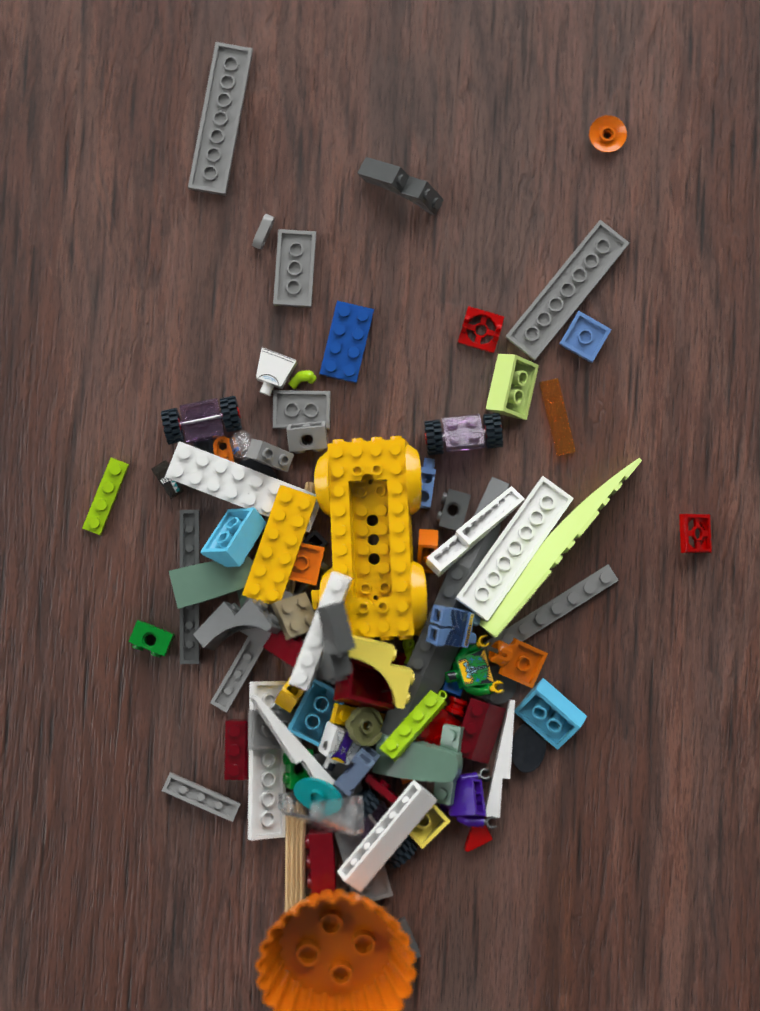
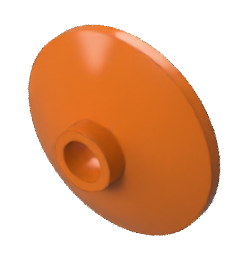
[589,115,627,153]

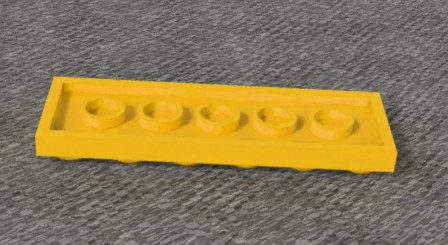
[242,485,317,605]

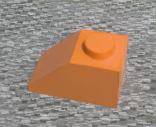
[417,529,438,574]

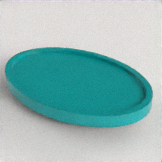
[294,778,343,814]

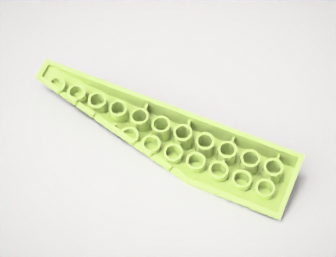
[476,458,642,637]

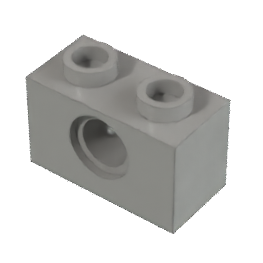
[286,421,328,454]
[245,439,294,472]

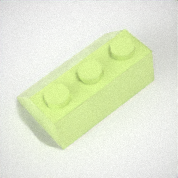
[486,354,539,420]

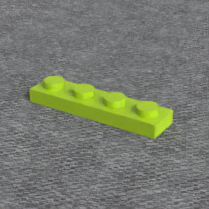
[82,457,129,535]
[379,690,447,762]

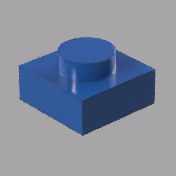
[442,679,463,697]

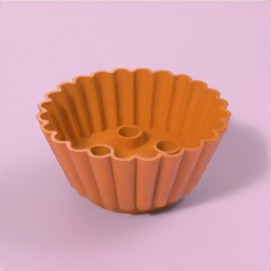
[255,889,417,1011]

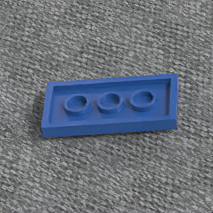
[319,301,374,384]

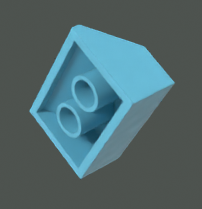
[200,507,267,567]
[288,678,344,747]
[514,678,587,750]

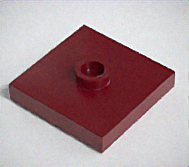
[364,771,399,804]

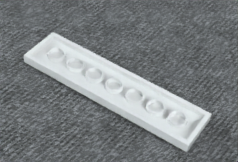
[165,441,319,533]
[455,476,574,621]
[248,681,287,840]

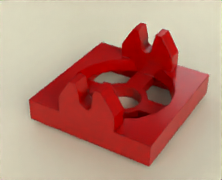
[458,306,505,354]
[679,514,712,553]

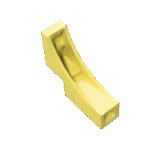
[349,635,415,709]

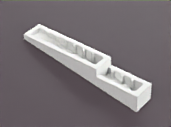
[426,486,525,577]
[249,695,335,786]
[485,699,515,818]

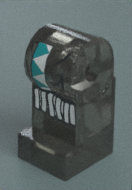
[152,460,184,499]

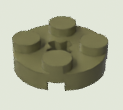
[345,707,383,746]

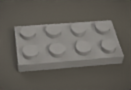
[273,229,316,308]

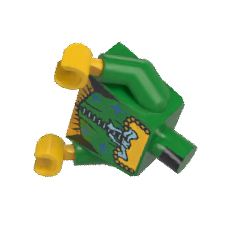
[445,635,505,696]

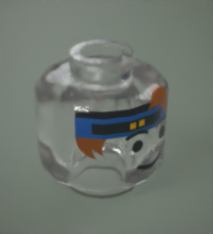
[229,430,254,460]

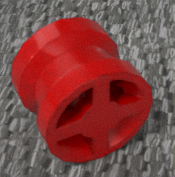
[445,695,468,717]

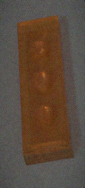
[539,378,576,456]

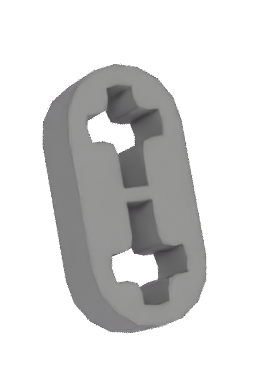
[252,214,275,250]

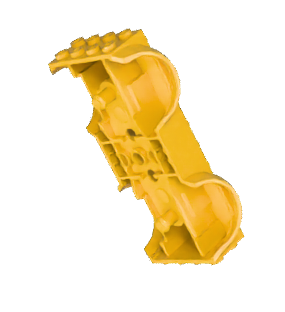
[314,436,427,641]

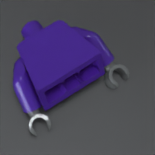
[440,768,497,829]

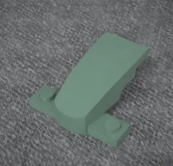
[169,555,253,609]
[372,724,464,806]

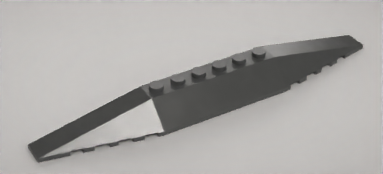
[372,477,510,751]

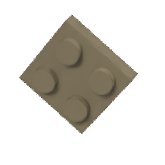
[271,592,315,640]

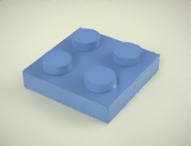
[559,310,612,363]

